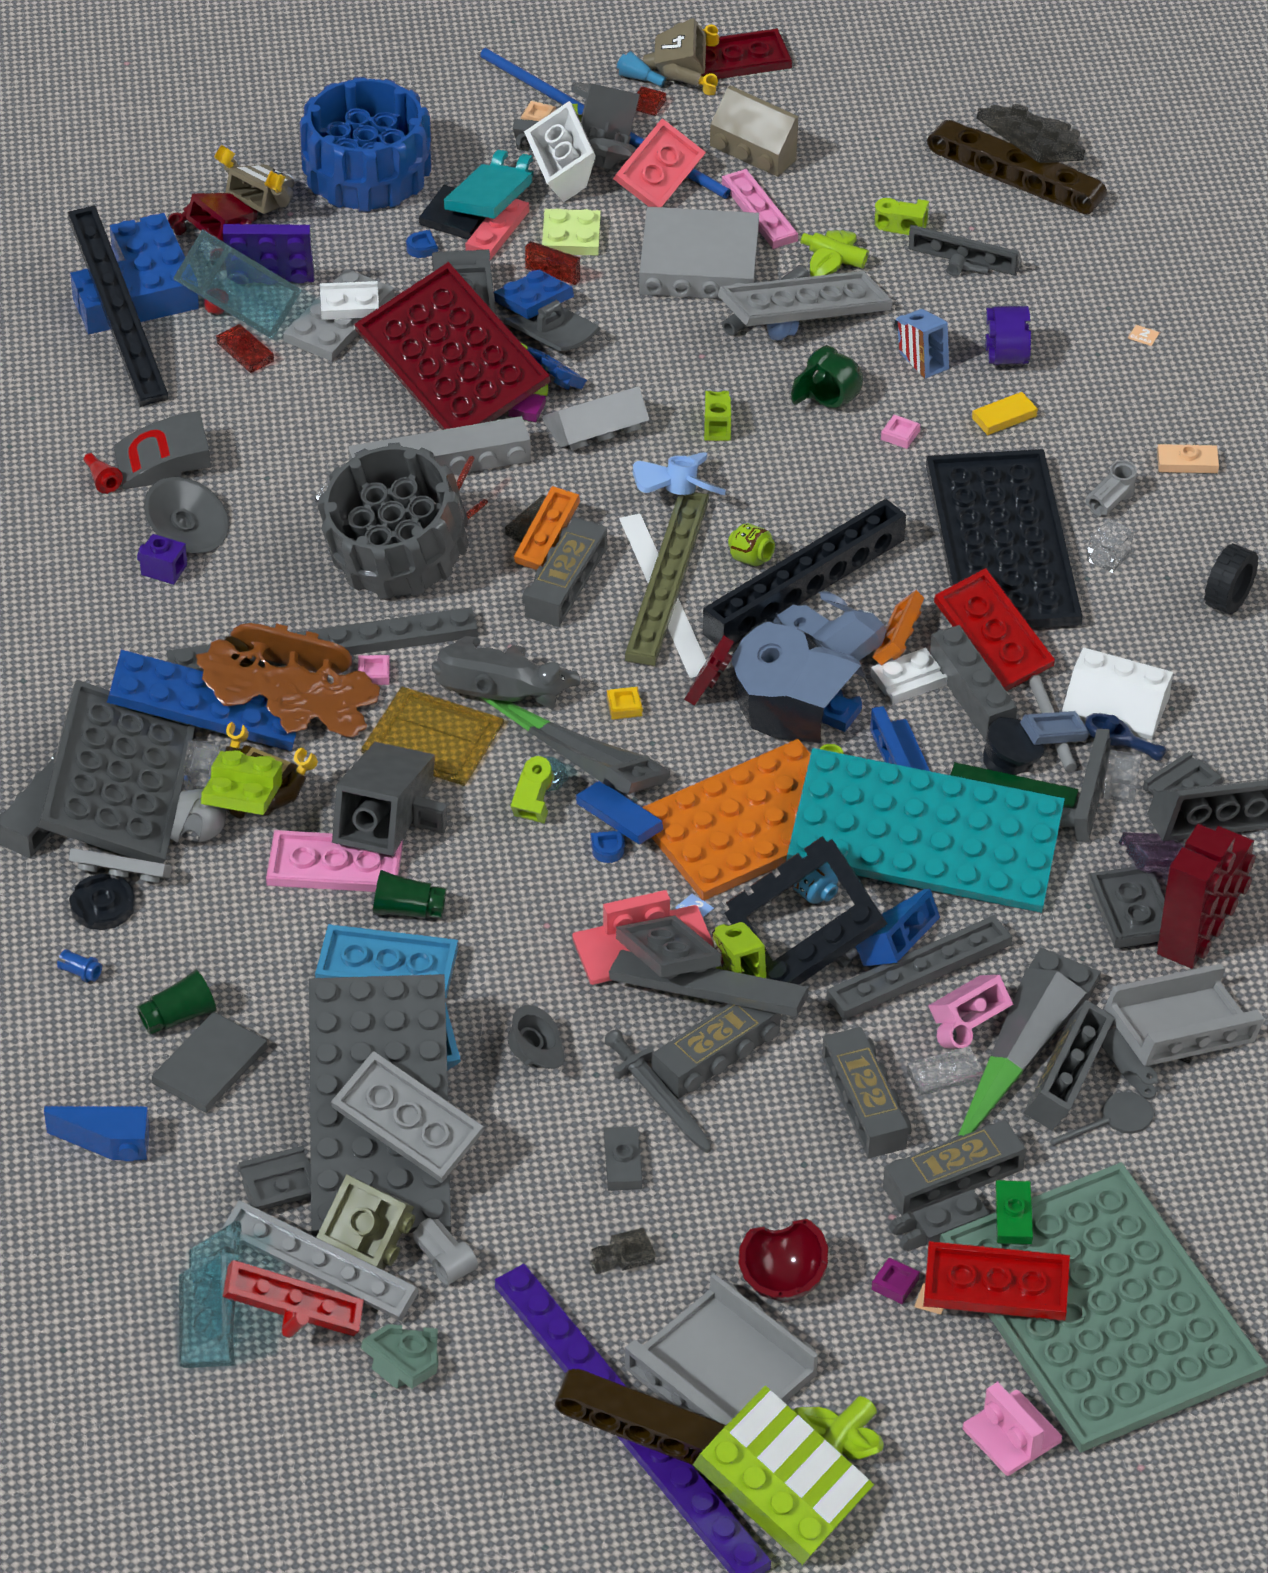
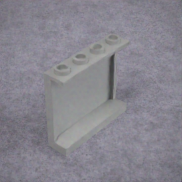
[639,207,759,299]
[624,1273,818,1425]

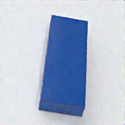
[576,781,663,845]

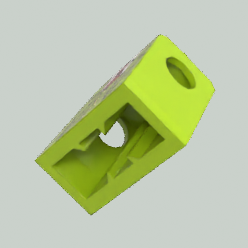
[712,922,766,978]

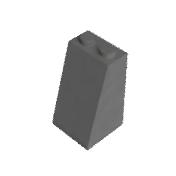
[332,742,435,856]

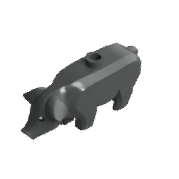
[432,636,581,710]

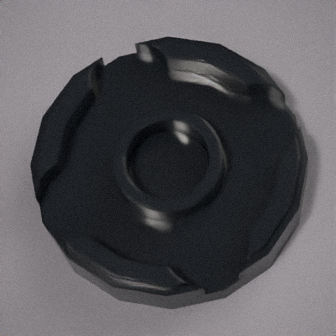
[69,874,136,930]

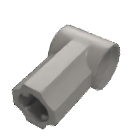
[1086,460,1137,517]
[413,1218,478,1286]

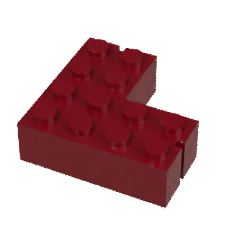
[1157,824,1256,969]

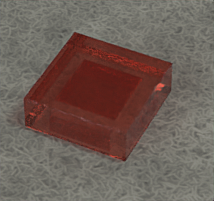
[636,86,666,116]

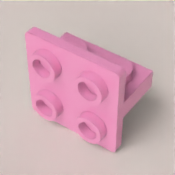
[963,1382,1062,1476]

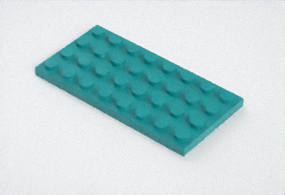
[787,748,1065,913]

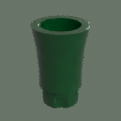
[373,870,447,919]
[136,969,217,1035]

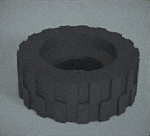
[1204,543,1259,615]

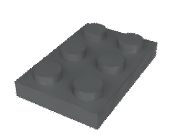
[616,915,721,979]

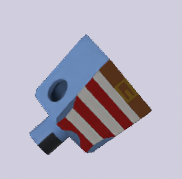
[894,309,949,379]

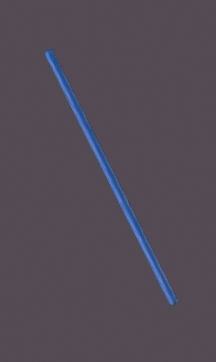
[480,48,731,199]

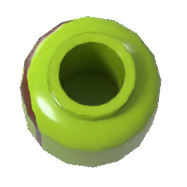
[728,523,775,567]

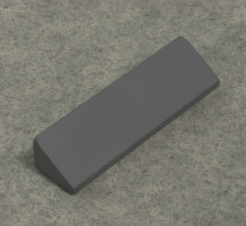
[908,225,1022,276]

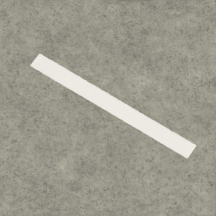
[619,514,706,678]

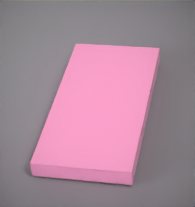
[266,830,403,892]

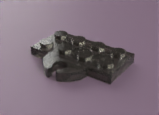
[976,104,1086,163]

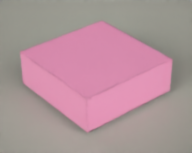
[881,415,920,449]
[358,655,390,685]

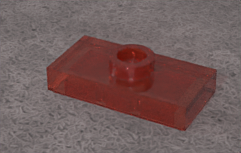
[525,241,580,285]
[216,324,274,373]

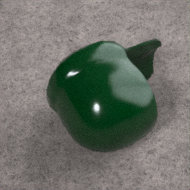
[791,345,863,408]

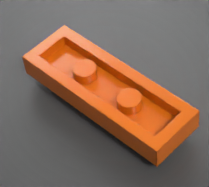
[514,486,580,570]
[872,590,924,666]

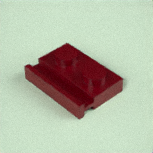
[684,635,734,706]

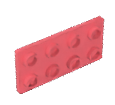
[572,890,714,985]

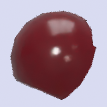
[738,1219,829,1302]

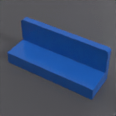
[870,706,930,771]

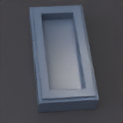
[1020,711,1090,745]

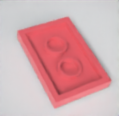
[613,118,706,207]

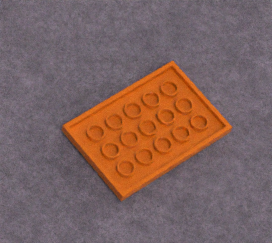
[642,739,811,901]

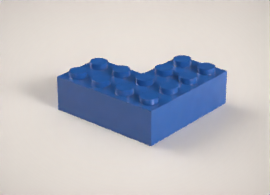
[70,213,199,335]

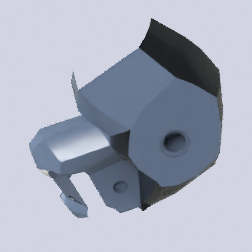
[729,591,887,743]

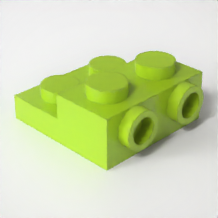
[201,750,283,815]

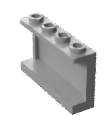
[1104,964,1265,1066]

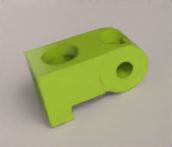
[875,198,929,235]
[704,390,731,441]
[510,756,554,824]

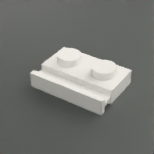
[320,281,379,320]
[871,648,947,705]

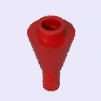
[84,453,123,494]

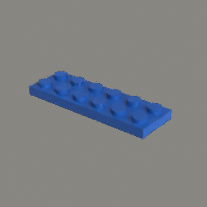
[107,650,296,751]

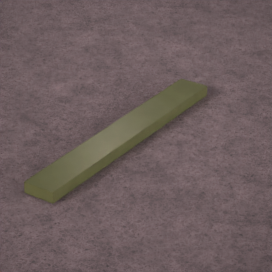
[625,492,709,666]

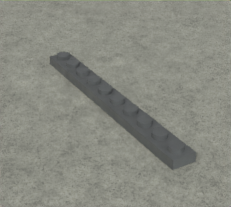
[167,607,478,671]

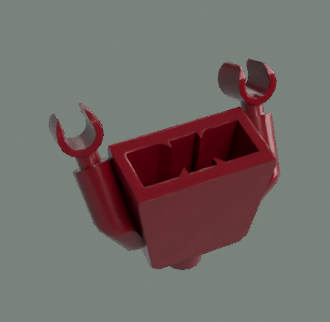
[168,193,258,270]

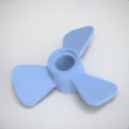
[632,452,726,495]

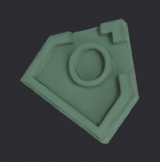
[361,1324,438,1389]

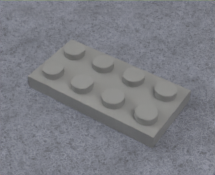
[283,268,395,361]
[331,1051,484,1183]

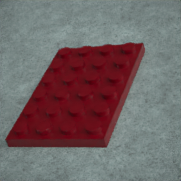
[354,262,551,430]

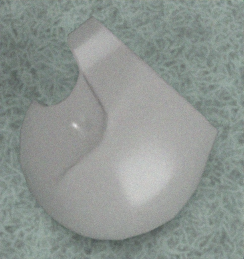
[170,789,226,842]

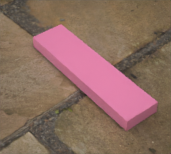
[722,169,798,249]

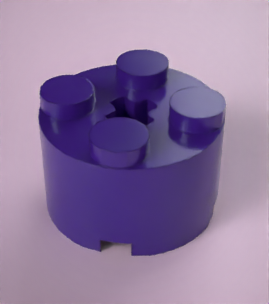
[985,306,1031,365]

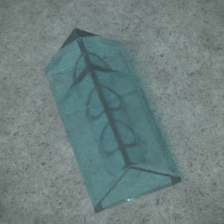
[173,229,302,340]
[179,1221,244,1368]

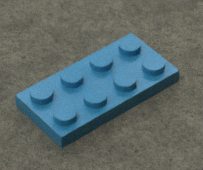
[315,924,458,998]

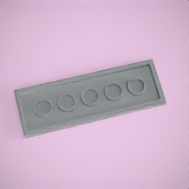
[718,271,893,327]

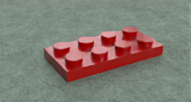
[934,568,1055,691]
[923,1241,1070,1321]

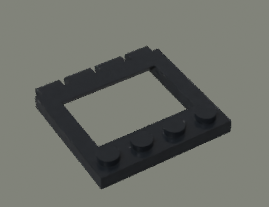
[724,836,888,985]

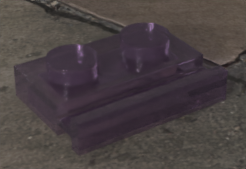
[1118,832,1184,873]

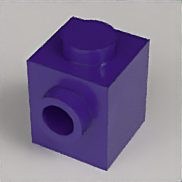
[137,534,187,585]

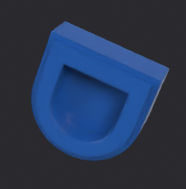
[406,230,438,258]
[590,831,624,863]

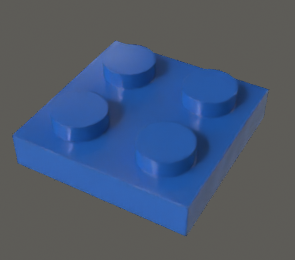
[494,270,574,319]

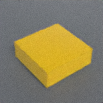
[607,687,643,720]

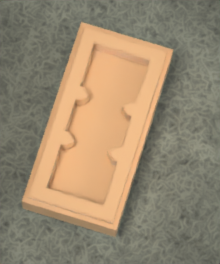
[1157,444,1219,473]

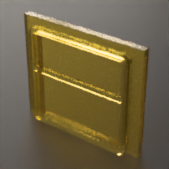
[361,686,504,786]

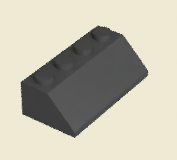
[1147,778,1268,841]

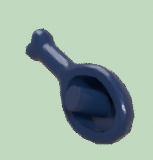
[1085,713,1167,761]

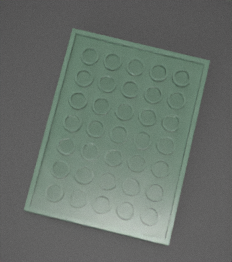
[940,1162,1268,1453]

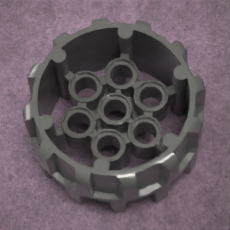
[318,442,469,599]

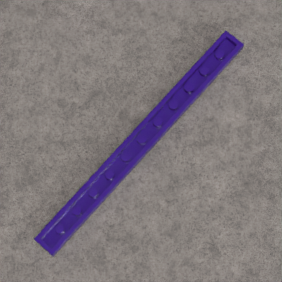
[495,1264,771,1573]

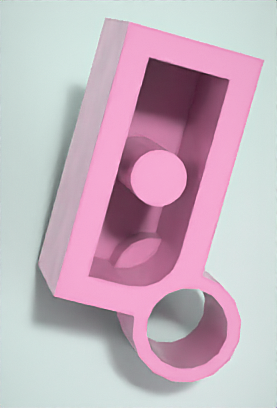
[928,975,1013,1049]

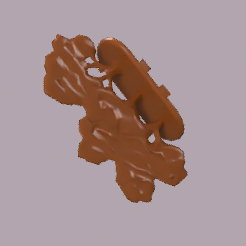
[196,623,380,737]

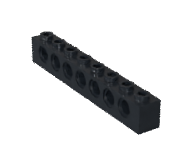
[702,498,906,646]

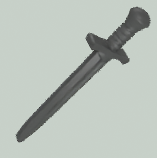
[605,1029,711,1153]

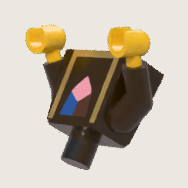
[225,722,318,819]

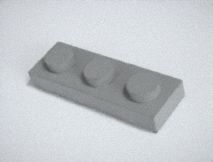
[68,848,172,883]

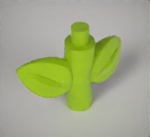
[800,230,869,277]
[793,1396,884,1460]

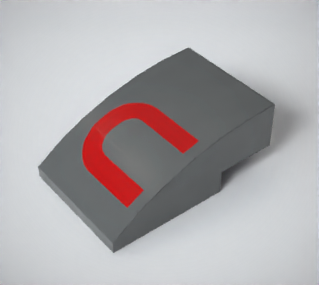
[114,411,211,489]

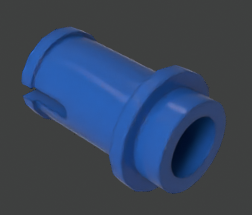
[57,949,102,983]

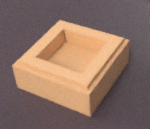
[521,101,556,121]

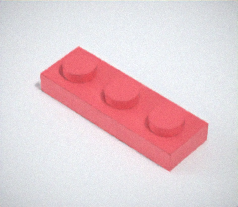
[465,199,529,260]

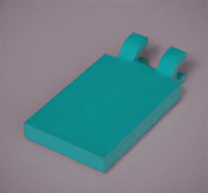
[444,149,534,219]

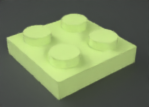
[542,209,601,256]

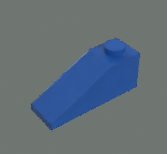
[855,888,940,966]
[44,1106,150,1161]

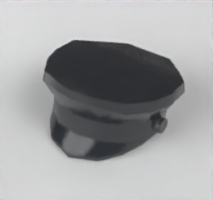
[983,717,1044,775]

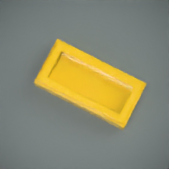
[972,392,1038,435]

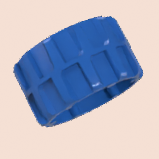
[299,77,432,212]

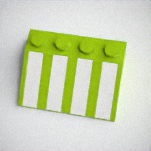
[693,1385,875,1565]

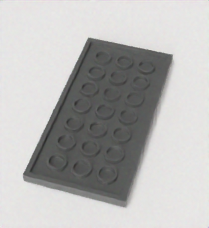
[309,974,451,1236]

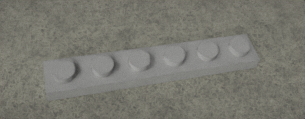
[221,1200,419,1322]

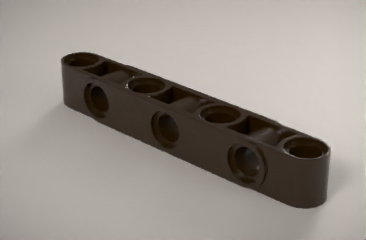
[927,120,1107,214]

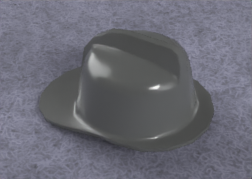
[508,1005,565,1069]

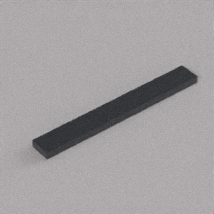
[67,205,168,407]

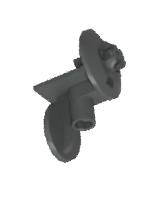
[571,82,640,170]

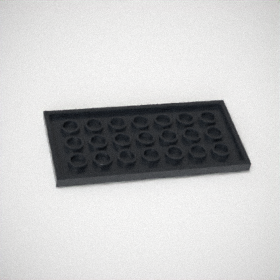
[926,449,1083,628]

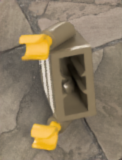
[643,18,719,96]
[214,145,294,214]

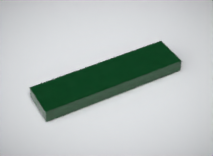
[950,762,1079,808]

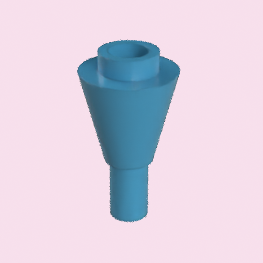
[617,51,666,87]

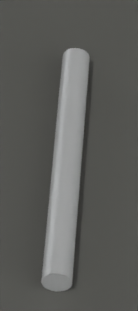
[1028,675,1077,773]

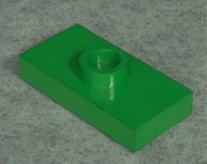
[995,1180,1033,1244]

